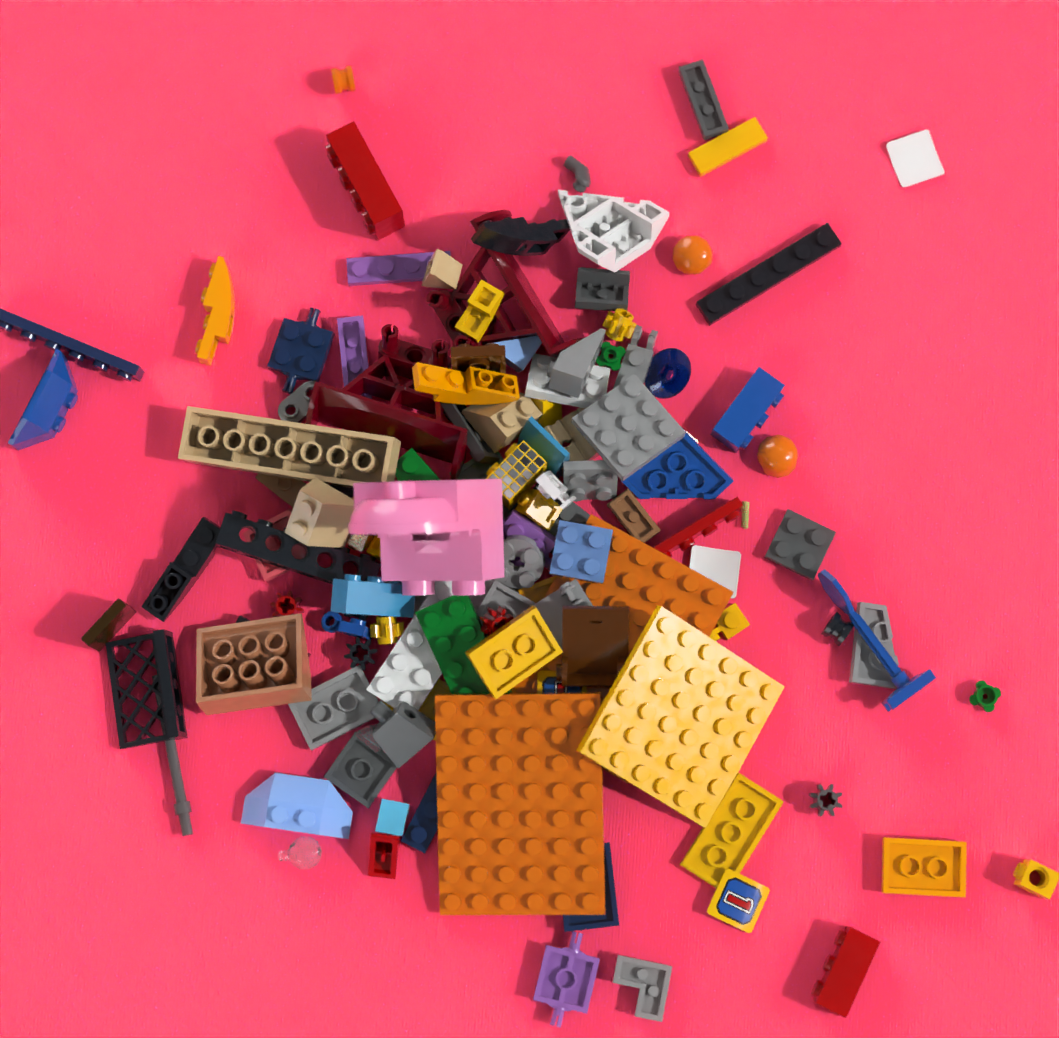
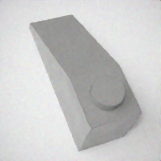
[547,328,606,398]

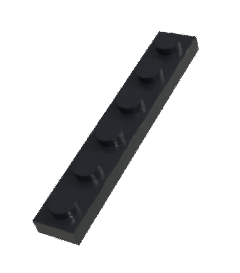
[696,223,842,326]

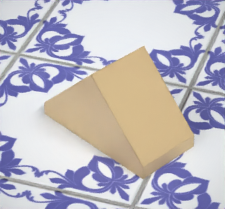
[421,249,463,289]

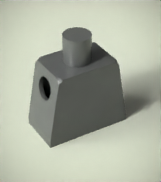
[370,701,436,768]

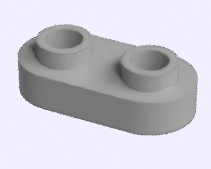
[278,381,316,423]

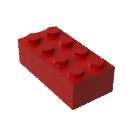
[325,121,405,240]

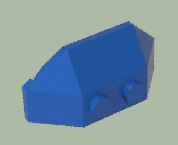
[8,349,78,451]

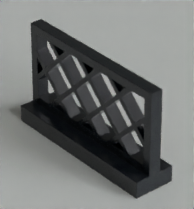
[106,629,188,750]

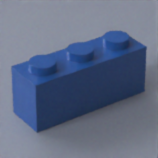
[710,367,785,453]

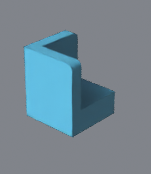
[375,799,410,836]

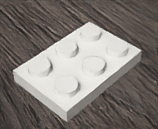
[524,353,611,408]

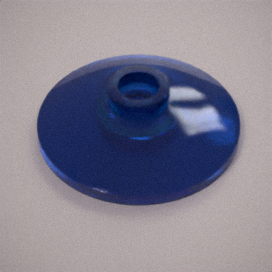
[644,348,691,399]

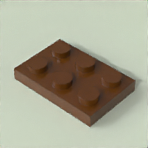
[451,343,506,374]

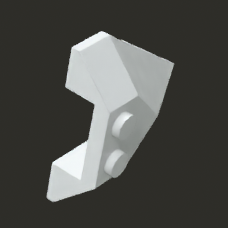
[558,190,670,273]

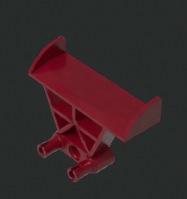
[426,210,584,358]
[306,324,467,480]

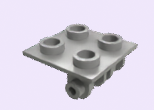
[532,579,593,649]

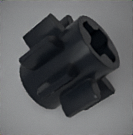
[344,637,378,671]

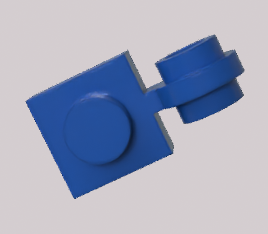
[321,611,372,640]

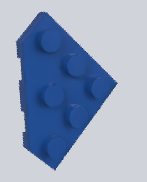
[621,430,734,499]

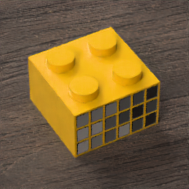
[486,440,547,510]

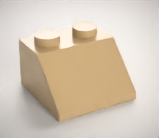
[461,392,543,453]
[284,477,354,548]

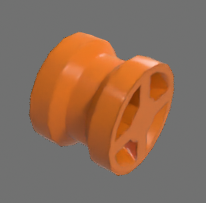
[331,65,356,94]

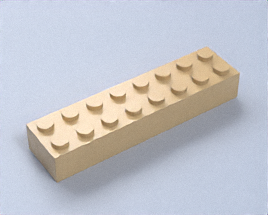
[178,406,401,488]

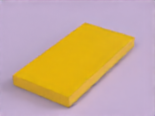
[679,772,784,889]

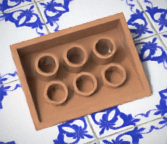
[196,613,312,716]

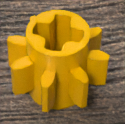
[602,308,637,341]
[370,616,404,644]

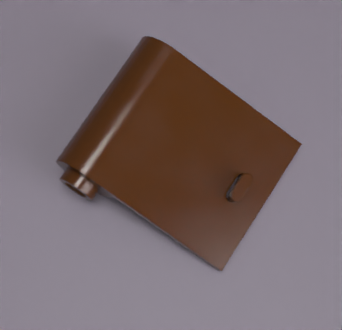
[556,606,629,687]

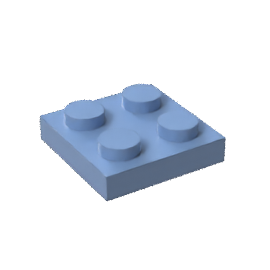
[549,520,613,584]

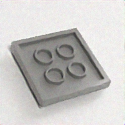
[571,374,686,481]

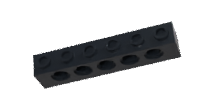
[214,510,381,585]

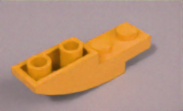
[195,256,235,366]
[412,362,520,405]

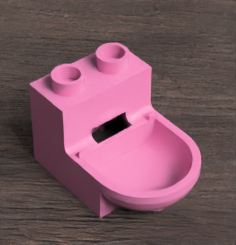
[348,479,504,596]

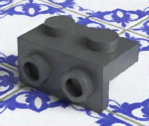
[575,267,630,311]

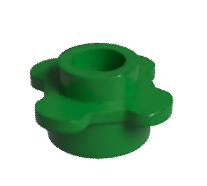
[596,341,626,371]
[969,681,1001,712]

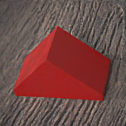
[368,833,401,879]

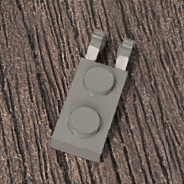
[613,325,658,389]

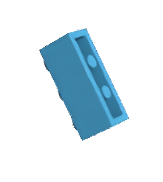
[330,574,415,618]

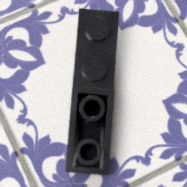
[471,217,570,256]
[141,517,220,622]

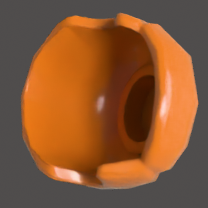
[672,236,713,275]
[757,434,798,478]

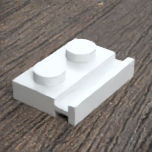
[536,470,577,509]

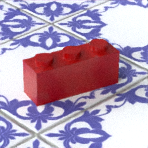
[811,926,881,1018]

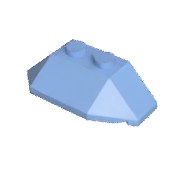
[241,773,353,839]

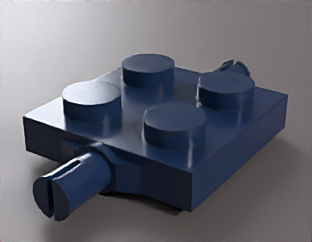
[267,307,335,394]

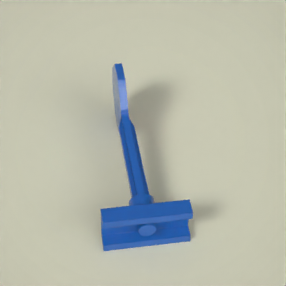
[817,569,936,712]

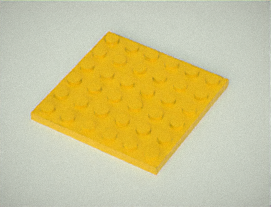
[576,605,785,828]

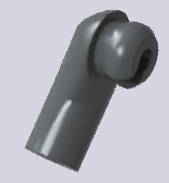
[563,155,591,193]

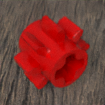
[270,590,305,617]
[479,606,514,637]

